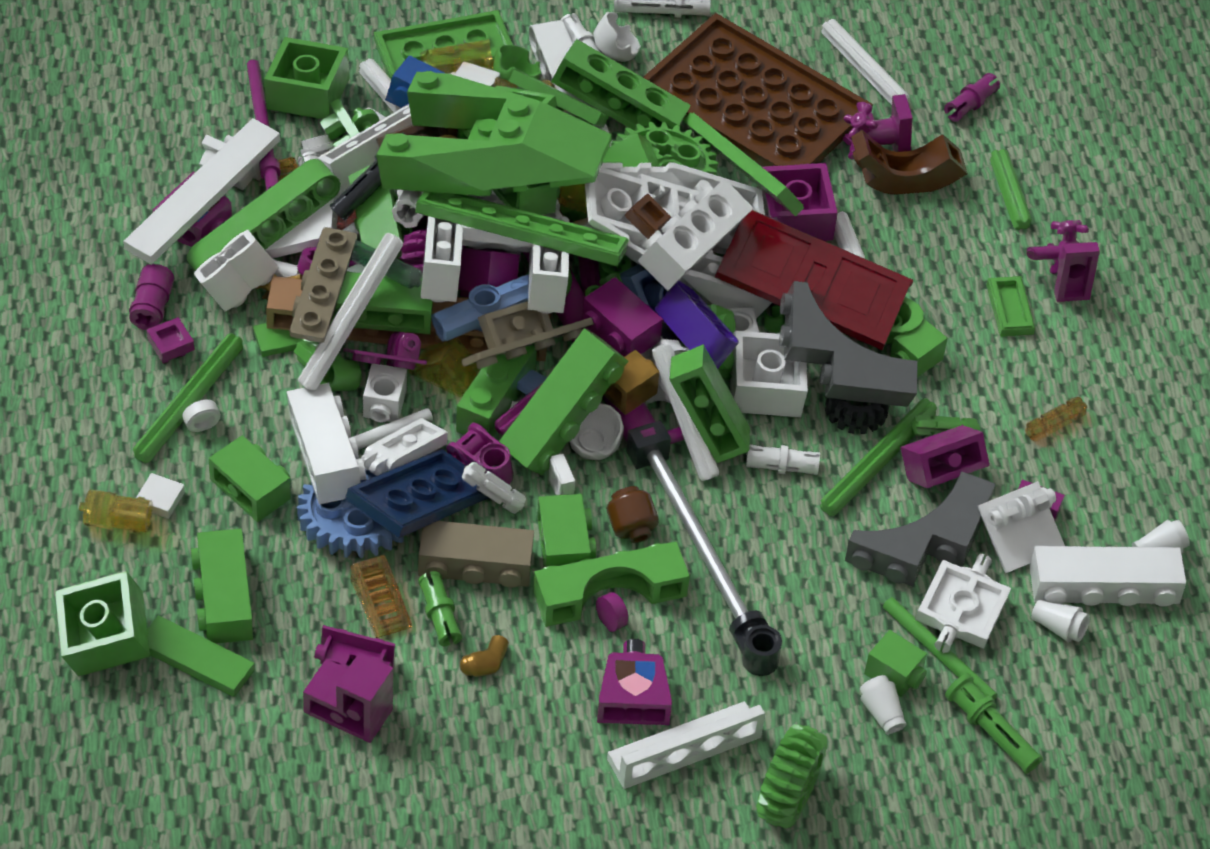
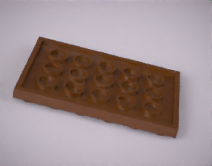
[643,13,873,167]

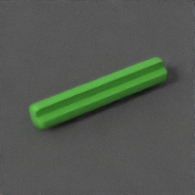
[990,149,1032,230]

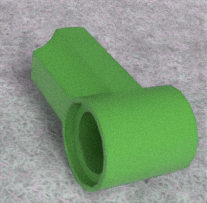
[294,339,362,391]

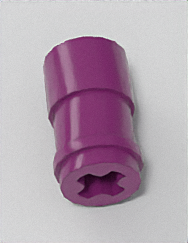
[129,264,175,330]

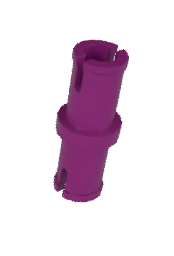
[944,73,1000,122]

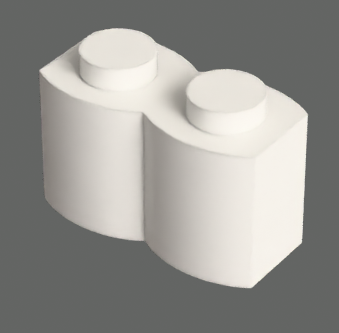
[194,230,279,311]

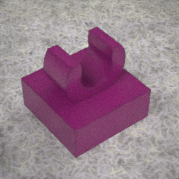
[146,317,195,364]

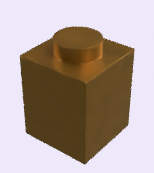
[604,350,659,415]

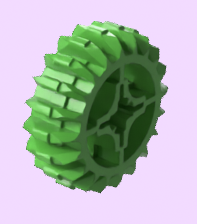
[756,724,828,829]

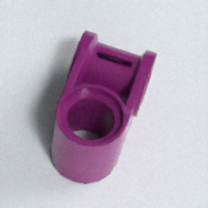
[446,422,514,485]

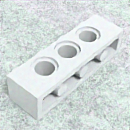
[638,179,754,291]

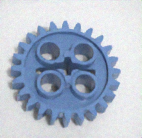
[297,469,410,558]

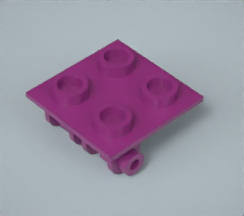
[343,332,427,370]

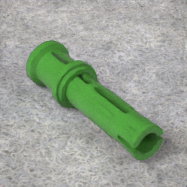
[945,673,1043,774]

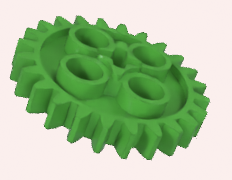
[611,122,718,175]

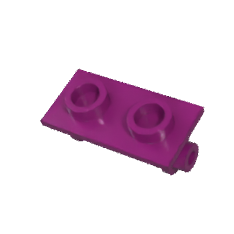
[314,625,396,669]

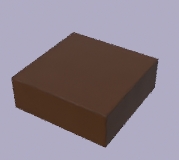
[624,193,672,239]

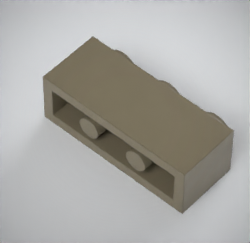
[418,521,534,588]

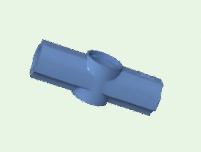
[431,274,529,342]

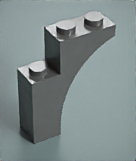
[779,281,917,407]
[845,472,996,587]

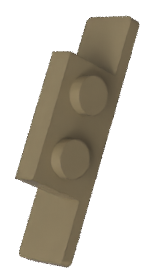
[290,227,357,343]
[461,301,594,369]

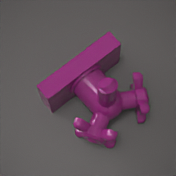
[843,94,913,160]
[1026,220,1100,302]

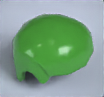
[492,45,542,89]

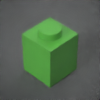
[890,319,948,378]
[864,630,927,697]

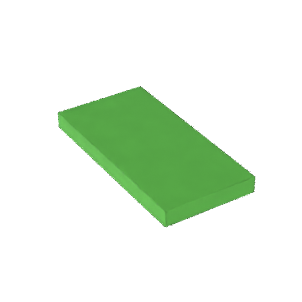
[374,10,513,79]

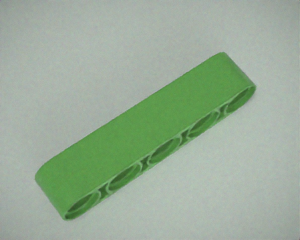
[187,159,341,271]

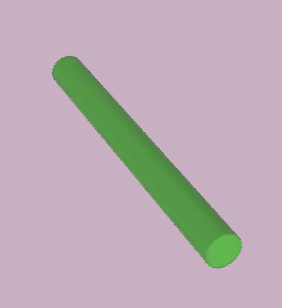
[883,597,998,700]

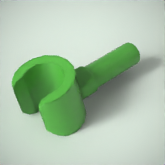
[764,305,785,333]

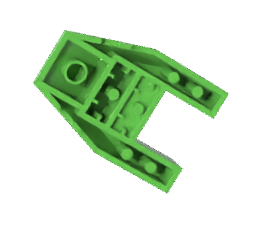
[376,71,612,196]

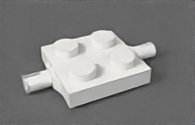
[915,554,1011,653]

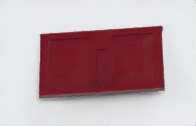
[714,210,913,350]

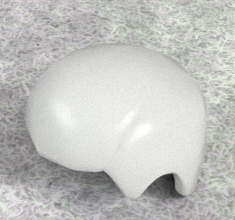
[593,12,641,62]
[569,403,624,460]

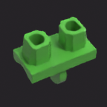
[320,99,379,147]

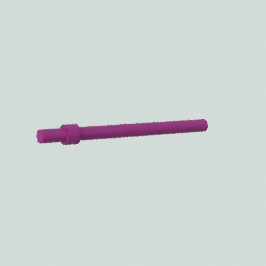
[246,59,281,191]

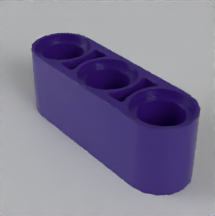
[654,281,739,369]

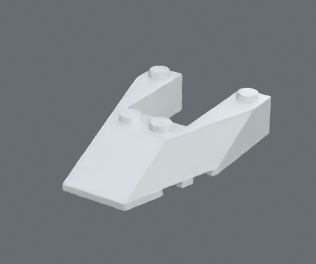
[585,163,772,319]
[421,191,569,314]

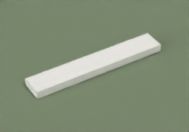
[123,118,280,265]

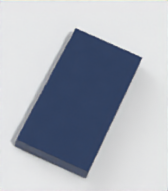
[345,449,489,538]

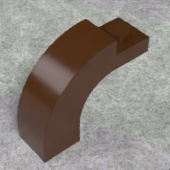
[851,130,968,195]

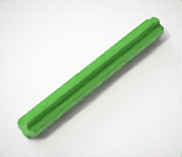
[133,333,243,463]
[820,398,937,516]

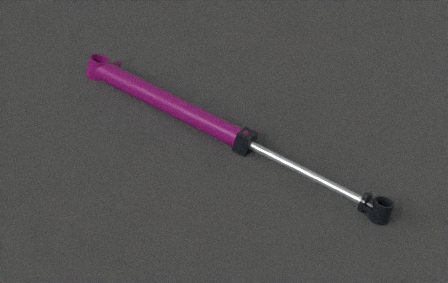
[522,252,782,676]

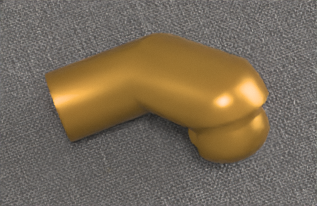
[460,635,509,677]

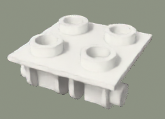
[978,481,1065,573]

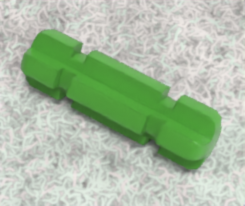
[911,415,980,437]

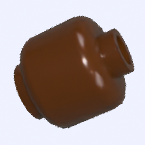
[606,486,659,543]

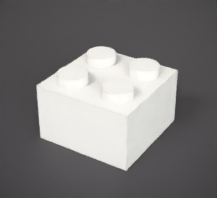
[730,331,808,417]

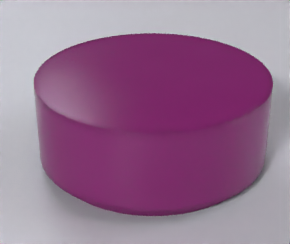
[596,592,629,632]

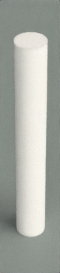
[353,408,433,450]

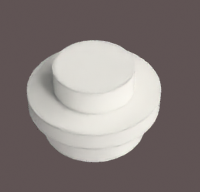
[300,135,334,157]

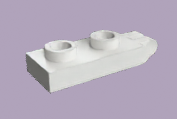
[361,418,448,476]

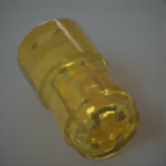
[79,489,153,534]

